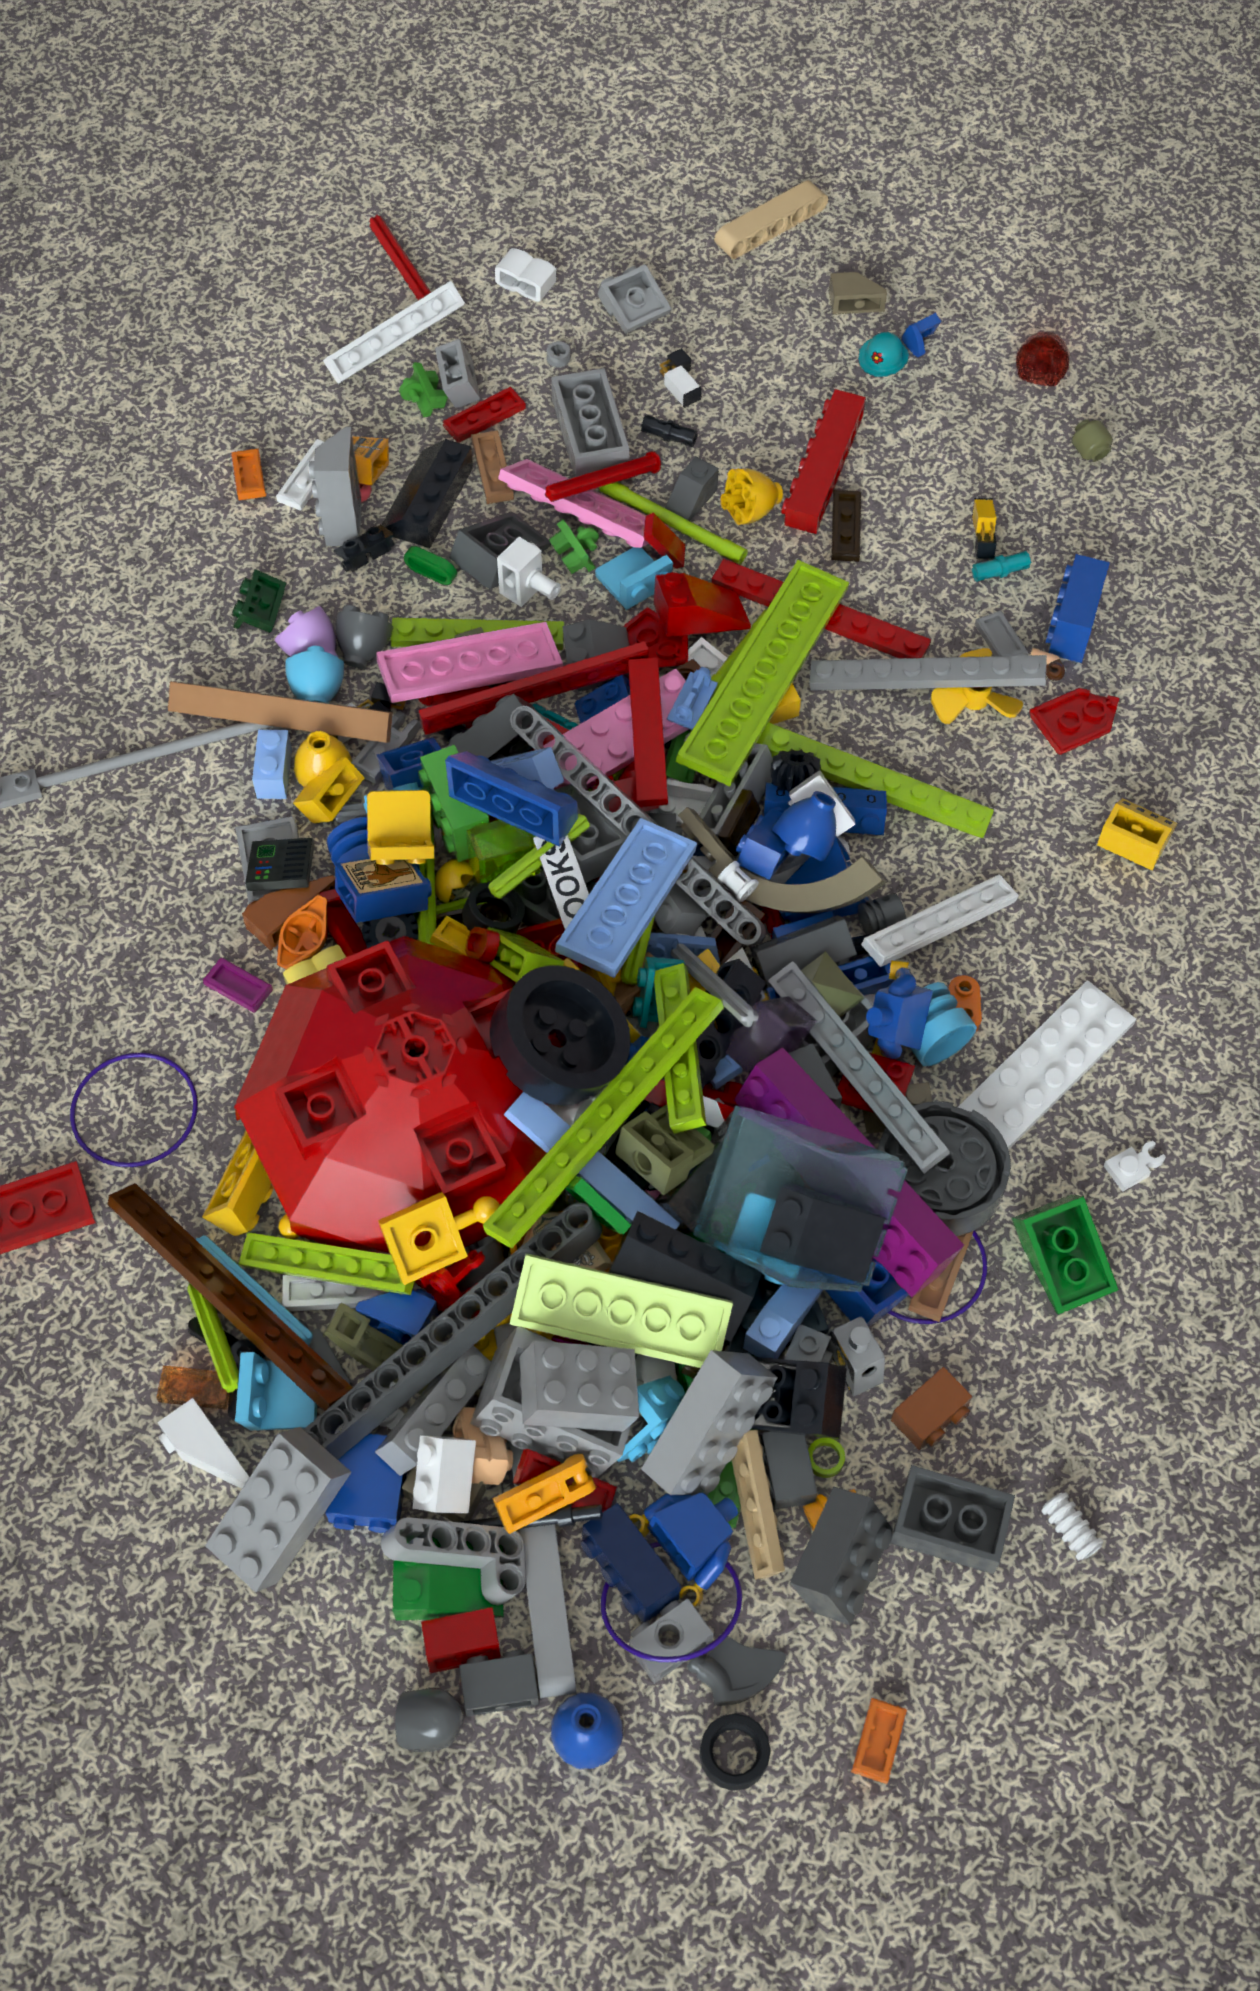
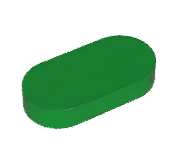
[404,546,457,585]

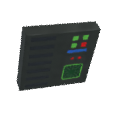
[245,837,314,891]

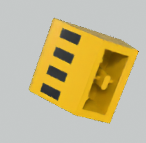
[1097,798,1177,871]

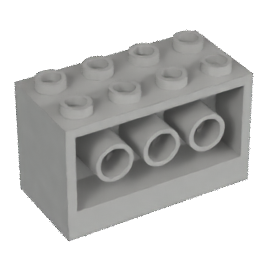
[470,1326,644,1478]

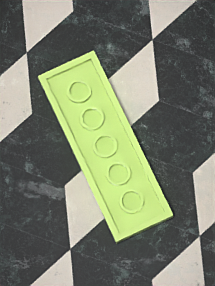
[510,1253,733,1368]

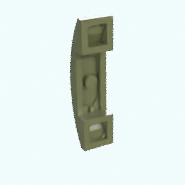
[324,1302,431,1395]

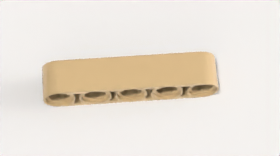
[714,180,828,259]

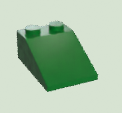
[1012,1195,1119,1315]
[393,1538,504,1621]

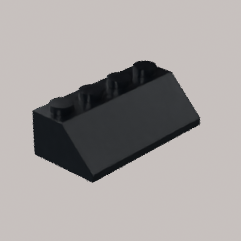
[382,439,473,548]
[608,1211,762,1346]

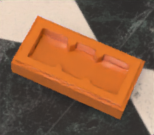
[231,448,266,500]
[851,1698,907,1784]

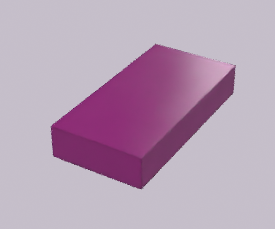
[203,957,273,1013]

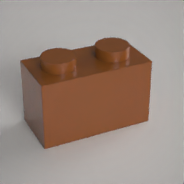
[891,1366,973,1451]

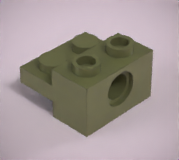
[615,1104,715,1195]

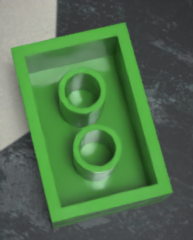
[418,745,493,862]

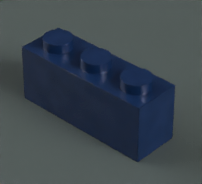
[581,1503,681,1623]

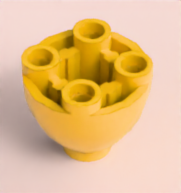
[720,468,783,525]
[294,731,352,787]

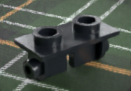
[333,524,395,572]

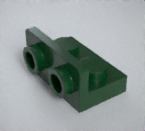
[232,569,287,633]

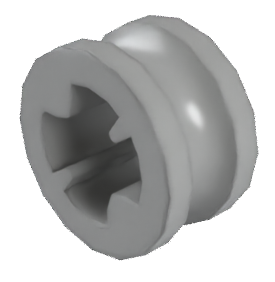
[546,341,570,368]

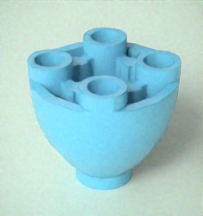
[285,646,344,703]

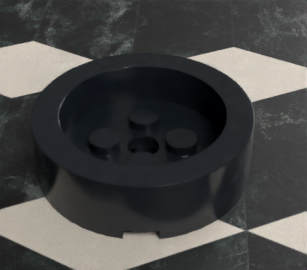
[490,965,630,1106]

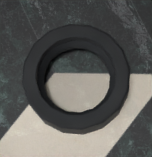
[462,881,525,934]
[699,1713,771,1791]

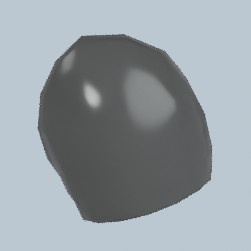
[395,1688,464,1752]

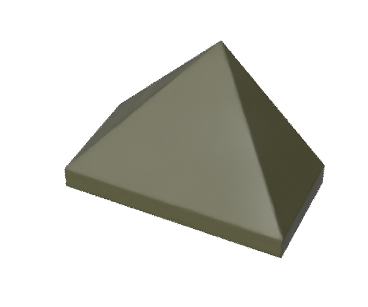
[801,951,864,1017]

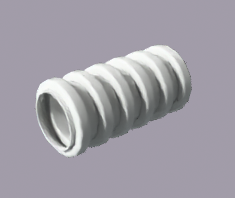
[1041,1492,1103,1560]

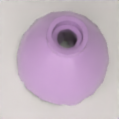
[275,606,339,658]

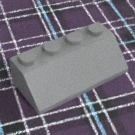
[309,427,362,546]

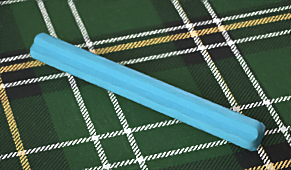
[196,1235,313,1345]

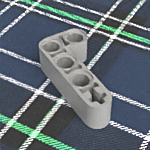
[381,1517,526,1605]

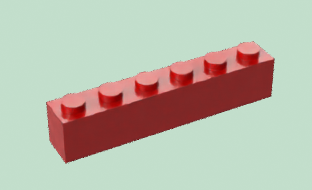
[781,389,866,534]

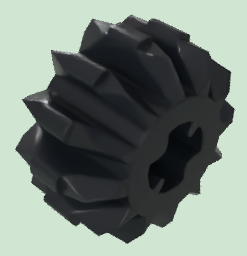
[770,749,821,793]

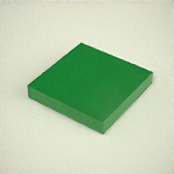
[565,1176,631,1234]

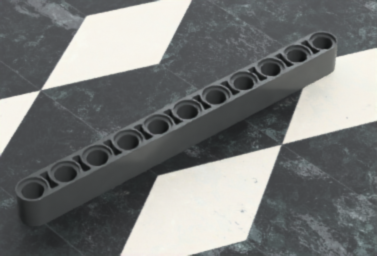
[303,1203,602,1460]

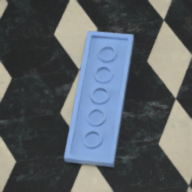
[555,818,697,978]

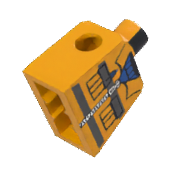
[352,436,389,486]

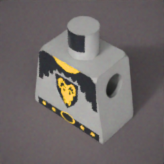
[828,1317,885,1397]

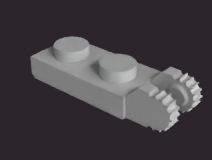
[351,711,421,784]

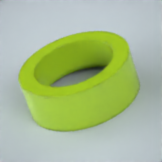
[808,1437,845,1478]

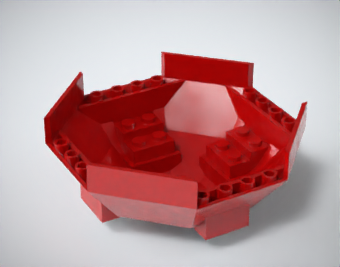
[234,936,562,1255]

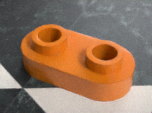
[948,975,982,1032]

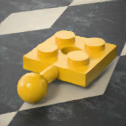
[378,1192,500,1285]

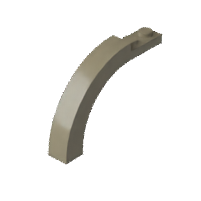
[678,807,887,913]

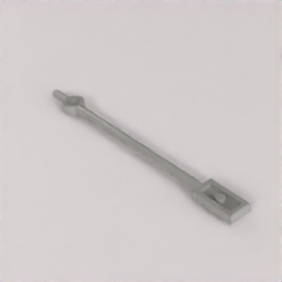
[0,722,292,809]

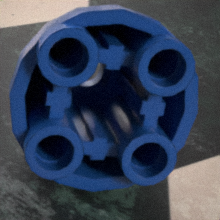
[772,791,837,861]
[551,1692,623,1769]

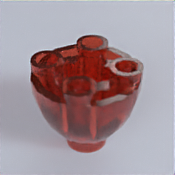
[1016,331,1070,386]

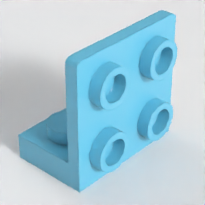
[235,1352,317,1431]

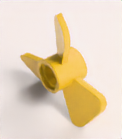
[931,648,1023,724]

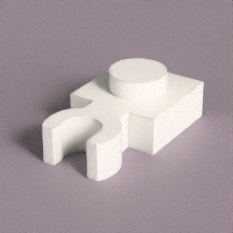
[1104,1141,1166,1192]

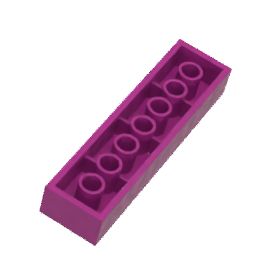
[734,1047,965,1297]

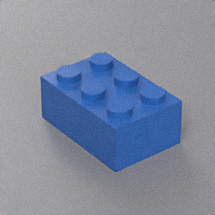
[1045,554,1110,663]

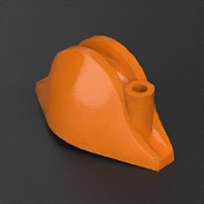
[277,895,328,970]

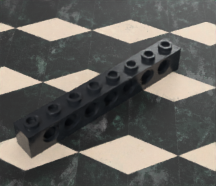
[605,959,766,1191]

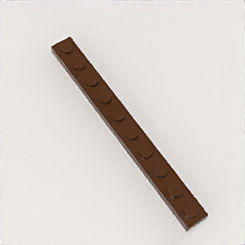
[107,1183,353,1411]

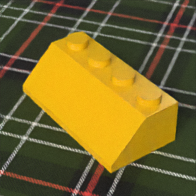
[202,1131,274,1236]

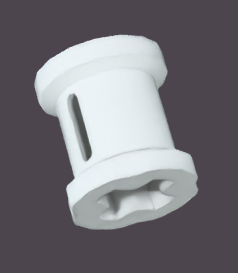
[717,861,759,902]

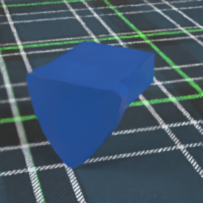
[901,313,941,357]

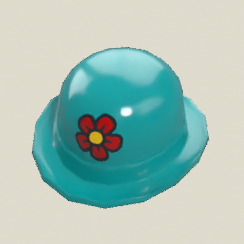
[858,332,909,377]

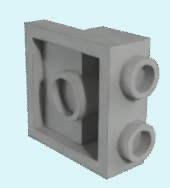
[597,264,672,334]

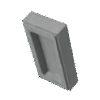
[975,610,1028,656]

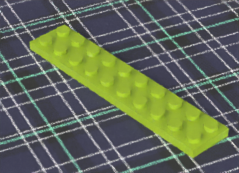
[676,560,850,787]

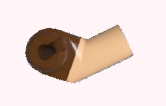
[1030,648,1065,681]

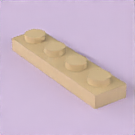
[732,1430,785,1580]

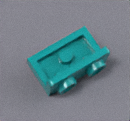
[633,957,685,1028]

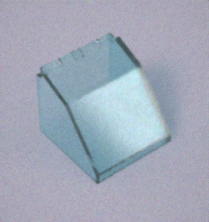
[693,1106,908,1292]

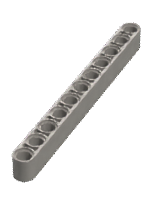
[510,706,766,946]
[495,1322,577,1698]

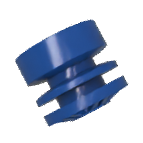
[326,816,369,865]

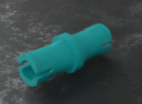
[972,551,1031,582]

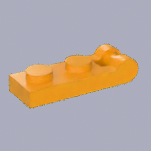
[492,1454,596,1534]

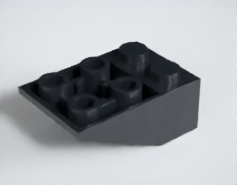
[751,1357,847,1439]

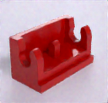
[421,1607,501,1674]

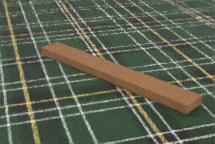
[168,681,393,743]

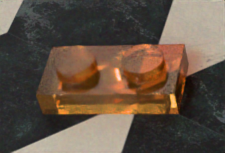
[156,1365,230,1410]

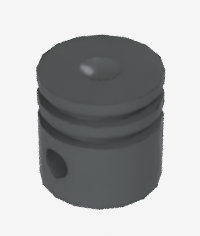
[858,893,906,935]

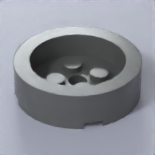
[877,1101,1011,1236]

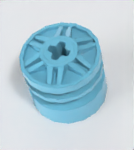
[910,982,977,1067]

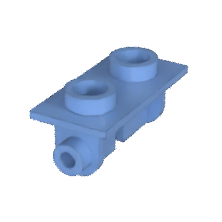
[667,667,718,730]

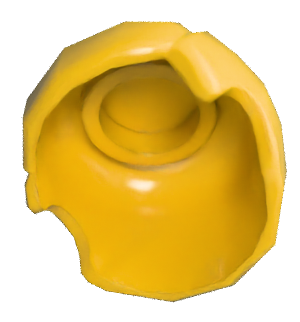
[435,859,478,903]

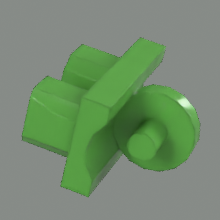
[399,363,448,417]
[549,519,599,574]

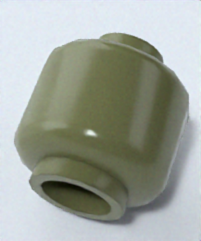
[1072,419,1113,462]

